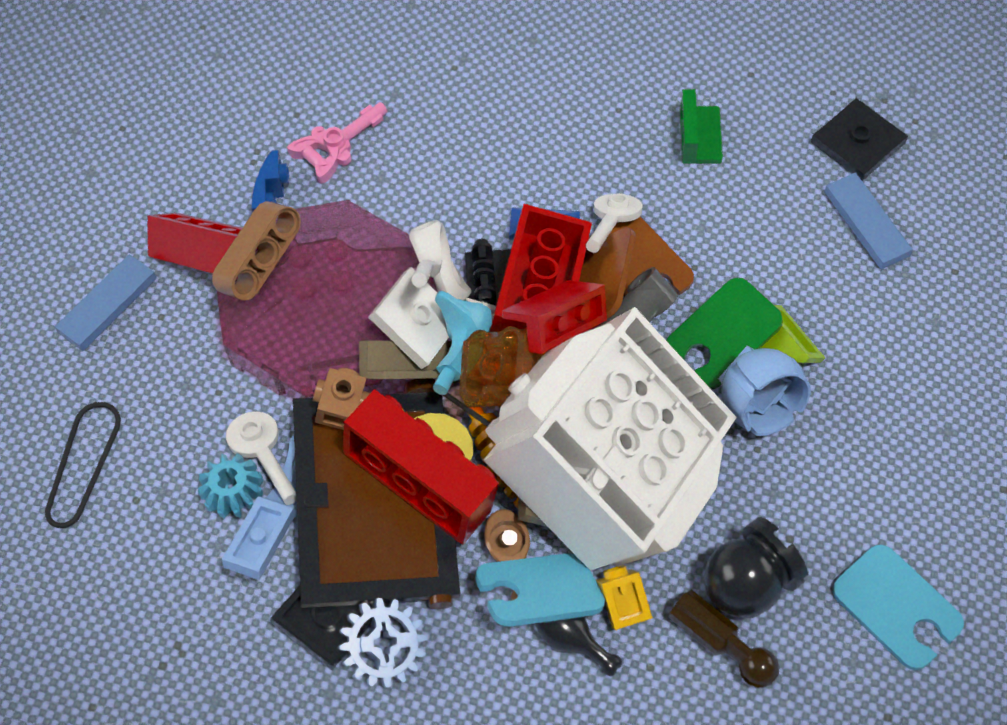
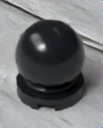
[703,517,808,618]

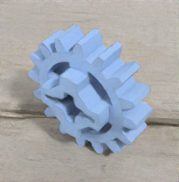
[338,598,427,687]

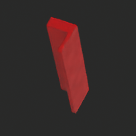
[147,212,258,279]

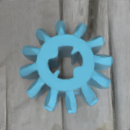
[198,452,264,519]

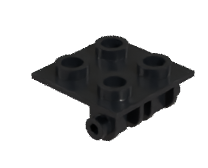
[465,238,511,306]

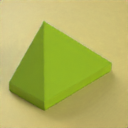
[761,305,825,363]

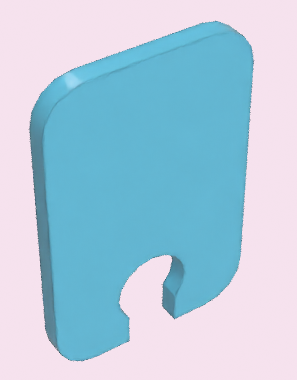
[833,545,964,670]
[475,554,605,627]

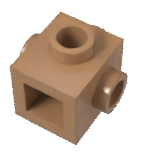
[313,368,370,430]

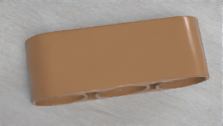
[212,201,301,300]

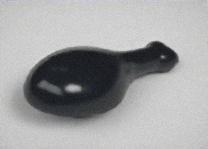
[535,617,623,676]

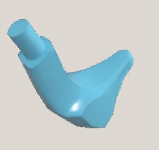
[433,291,492,395]

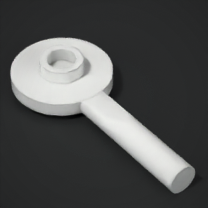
[586,194,643,253]
[226,412,297,505]

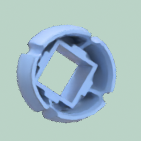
[718,345,811,436]

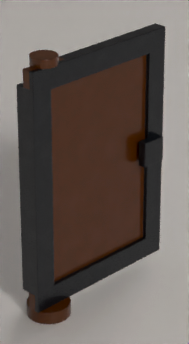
[293,378,460,609]

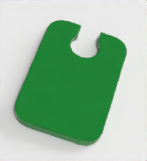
[666,277,783,390]

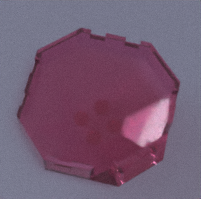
[217,200,438,398]

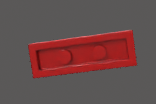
[502,280,607,354]

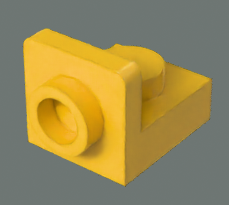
[596,565,652,630]

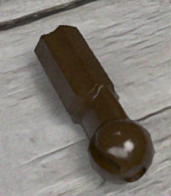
[668,589,779,688]

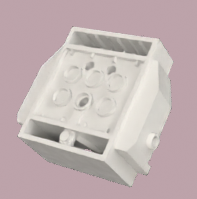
[484,307,737,570]

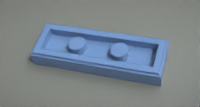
[824,172,913,270]
[54,254,157,351]

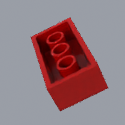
[487,204,592,355]
[343,389,499,545]

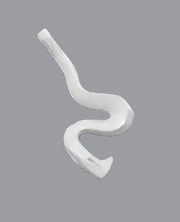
[409,220,471,300]

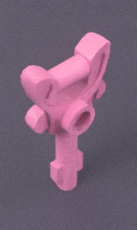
[287,102,388,184]

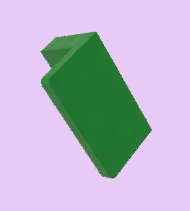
[680,89,723,164]

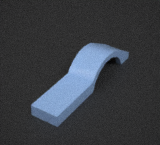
[222,434,297,580]

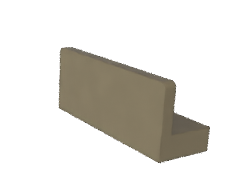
[359,341,476,379]

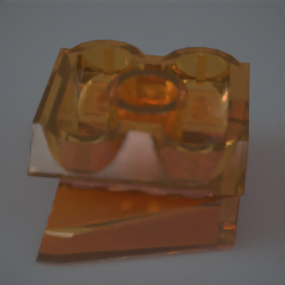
[459,326,553,408]

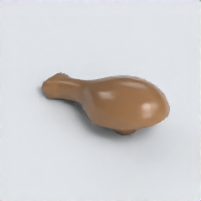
[484,509,530,600]

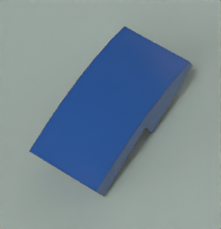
[252,150,290,212]

